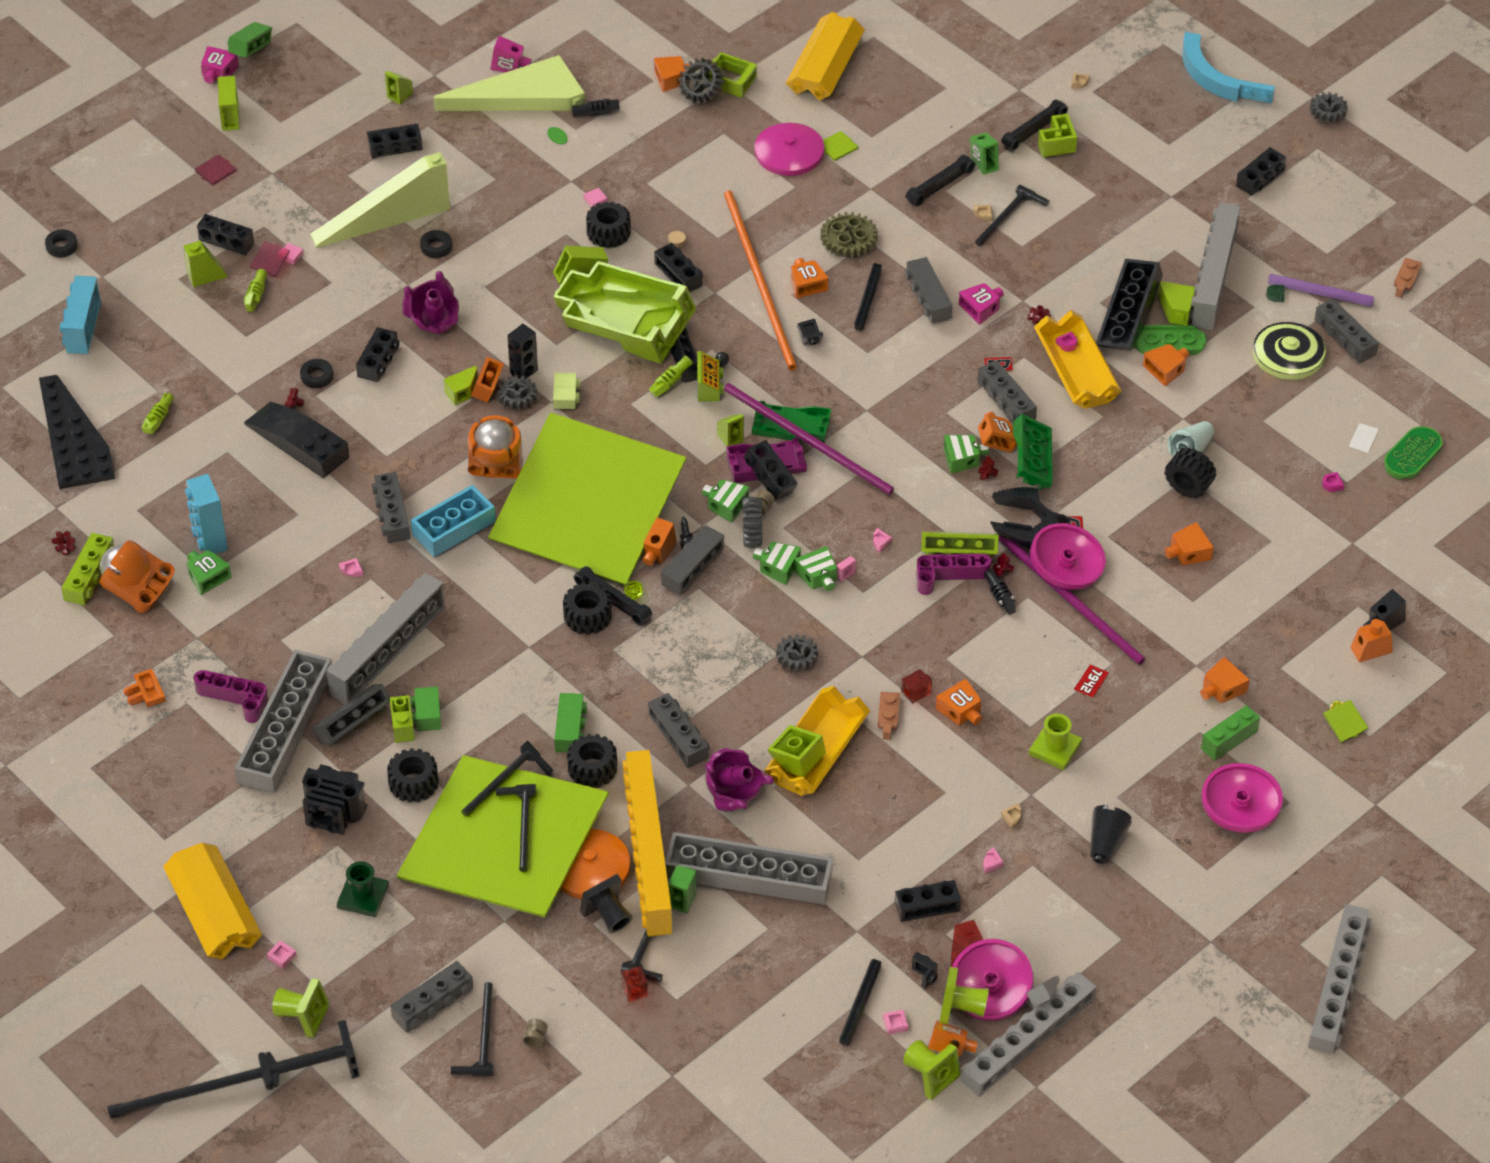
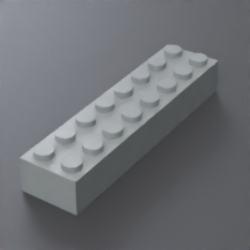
[1189,203,1240,331]
[327,573,445,704]
[235,649,332,793]
[665,832,833,905]

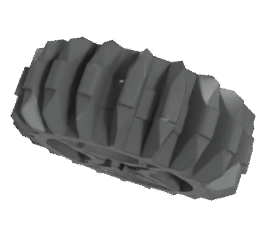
[678,58,724,104]
[743,496,762,548]

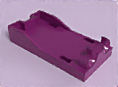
[726,438,807,483]

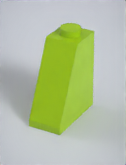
[183,241,227,288]
[553,245,609,284]
[1158,281,1195,326]

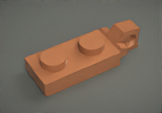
[1394,257,1422,298]
[878,692,900,740]

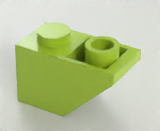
[443,365,478,405]
[389,695,415,743]

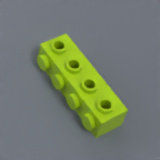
[921,531,999,557]
[61,532,114,606]

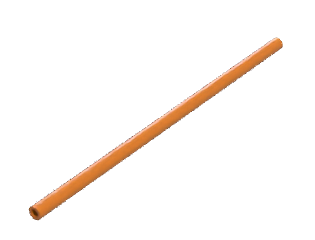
[724,191,797,371]

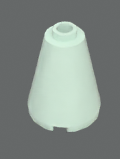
[1167,421,1215,456]

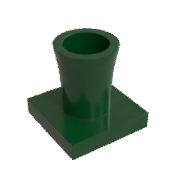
[336,861,389,917]

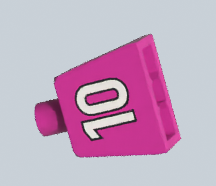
[490,36,532,73]
[201,46,239,84]
[958,283,1004,325]

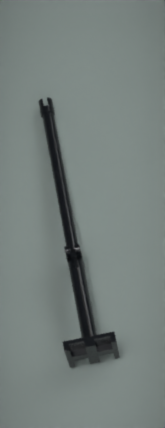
[107,1020,360,1119]

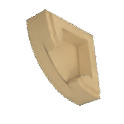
[1071,73,1091,89]
[973,205,992,221]
[1001,803,1021,829]

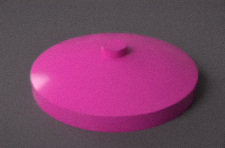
[755,123,824,176]
[1030,523,1106,590]
[1201,763,1283,833]
[952,939,1034,1021]

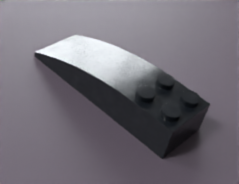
[1096,258,1163,351]
[244,401,350,479]

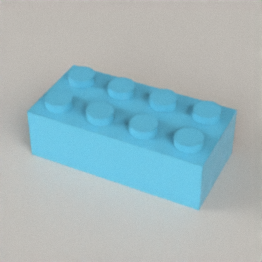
[60,276,101,354]
[184,474,228,554]
[411,485,496,557]

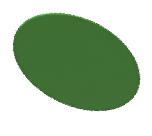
[547,127,568,144]

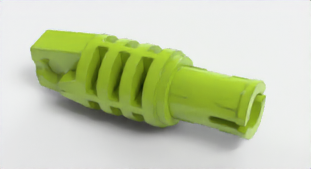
[244,269,268,312]
[649,356,693,397]
[142,393,174,434]

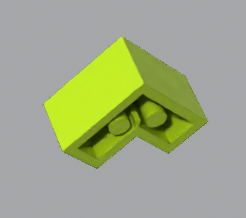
[1038,114,1077,157]

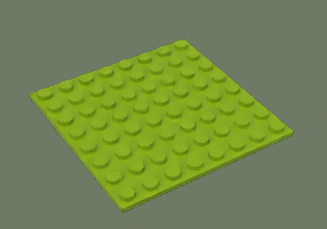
[488,412,687,586]
[396,755,609,917]

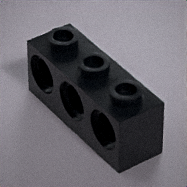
[367,123,423,158]
[1236,147,1286,196]
[197,214,254,255]
[654,243,703,292]
[507,324,538,380]
[356,327,400,382]
[743,440,798,501]
[894,880,961,922]

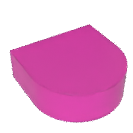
[1055,332,1078,351]
[1322,472,1344,492]

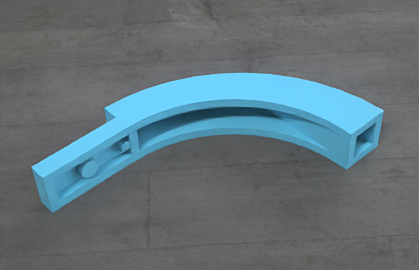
[1182,32,1275,103]

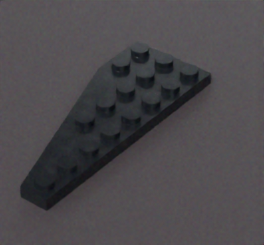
[39,374,115,489]

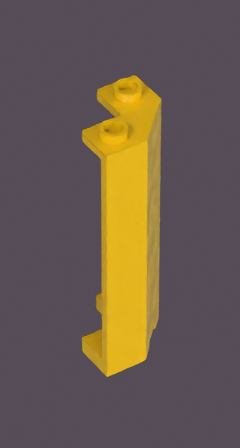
[785,12,865,100]
[1034,310,1122,409]
[764,686,871,796]
[163,842,262,960]

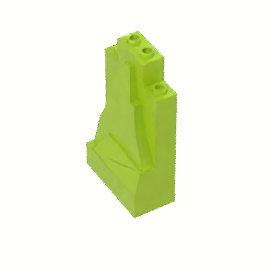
[553,261,697,364]

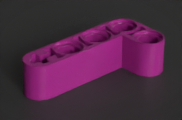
[916,554,991,595]
[193,670,268,723]

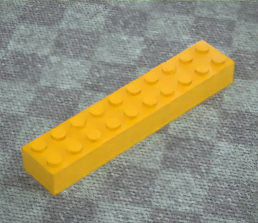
[622,750,672,936]

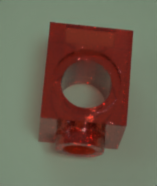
[621,966,648,1002]

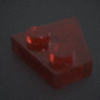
[950,920,983,967]

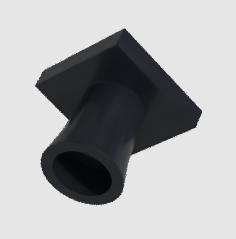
[580,874,633,933]

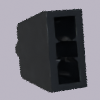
[1363,589,1406,631]

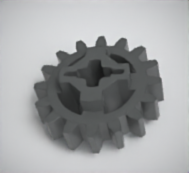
[1310,92,1348,123]
[497,375,537,411]
[776,634,818,672]

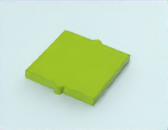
[823,131,859,161]
[1323,700,1368,743]

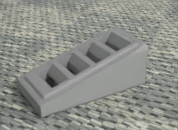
[1026,976,1060,1007]

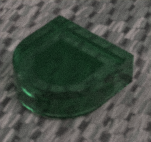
[1266,285,1285,302]

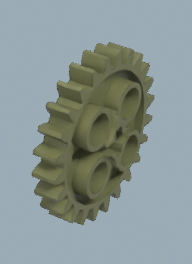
[820,212,878,258]

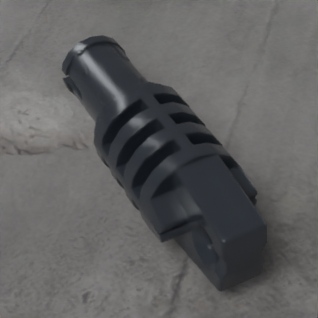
[572,98,620,117]
[983,569,1016,615]

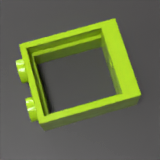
[705,52,757,98]
[218,76,239,131]

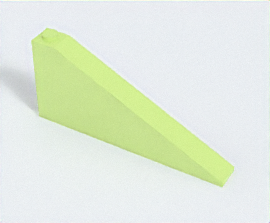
[434,55,585,111]
[311,152,450,248]

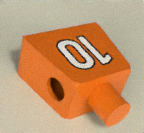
[791,258,828,299]
[978,412,1017,453]
[936,679,983,725]
[928,1020,978,1057]

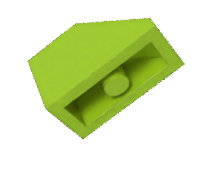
[384,71,413,104]
[717,414,744,447]

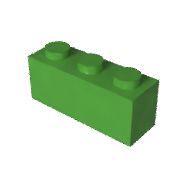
[227,22,272,58]
[554,693,587,752]
[1201,705,1260,761]

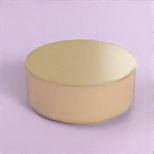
[668,231,686,248]

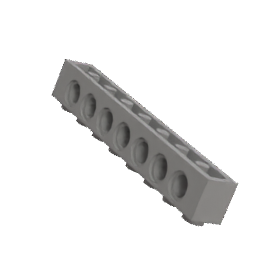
[1308,904,1372,1054]
[961,972,1097,1097]

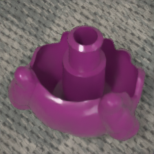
[402,271,459,334]
[705,748,774,812]

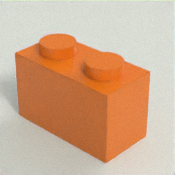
[471,357,504,403]

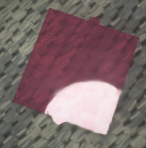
[195,154,237,186]
[250,241,290,277]

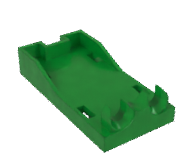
[752,401,832,443]
[1013,414,1053,490]

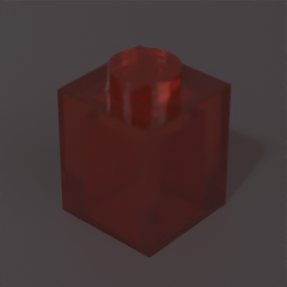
[901,669,932,704]

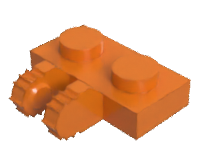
[123,669,166,708]

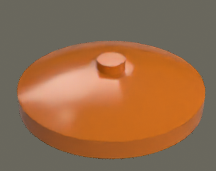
[560,829,630,899]

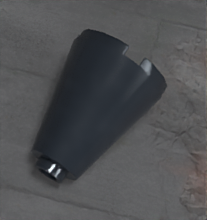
[1090,805,1132,864]

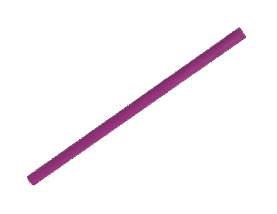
[724,383,894,495]
[998,534,1145,665]

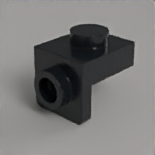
[797,318,823,345]
[912,952,938,989]

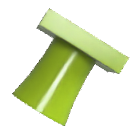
[1029,713,1082,770]
[939,967,989,1025]
[272,978,330,1038]
[903,1040,961,1100]

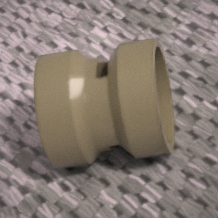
[756,490,775,516]
[523,1019,548,1048]

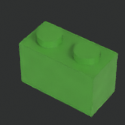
[411,686,441,731]
[668,865,696,913]

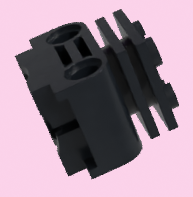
[302,764,368,835]

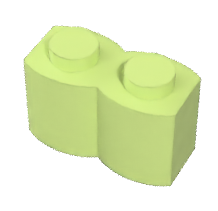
[553,372,580,409]

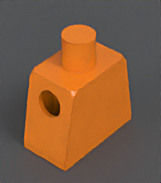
[654,56,696,92]
[1143,344,1189,386]
[643,517,677,566]
[1164,522,1214,565]
[1351,619,1393,662]
[1200,657,1250,703]

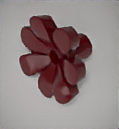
[1027,305,1051,325]
[284,387,304,409]
[978,456,999,480]
[52,531,76,555]
[993,552,1014,577]

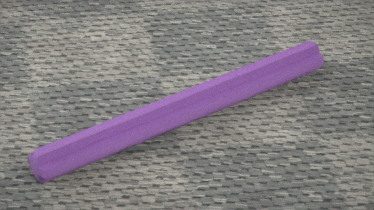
[1268,274,1374,307]

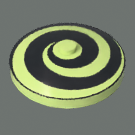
[1253,322,1326,380]

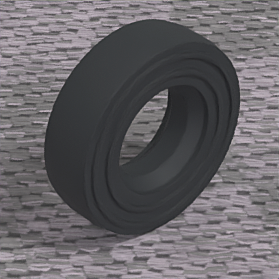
[45,229,78,258]
[420,230,452,258]
[300,359,333,388]

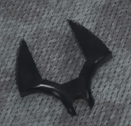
[990,487,1068,549]

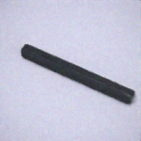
[854,263,882,331]
[839,959,881,1046]

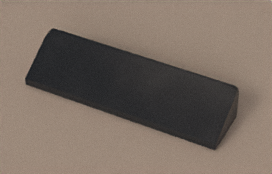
[671,327,698,382]

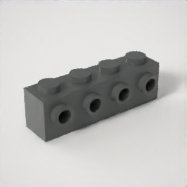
[904,257,952,323]
[1314,298,1379,364]
[977,360,1037,422]
[372,472,410,543]
[661,525,724,595]
[312,684,390,745]
[648,693,710,768]
[390,961,473,1033]

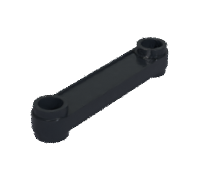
[1001,99,1068,151]
[905,155,976,206]
[573,566,653,626]

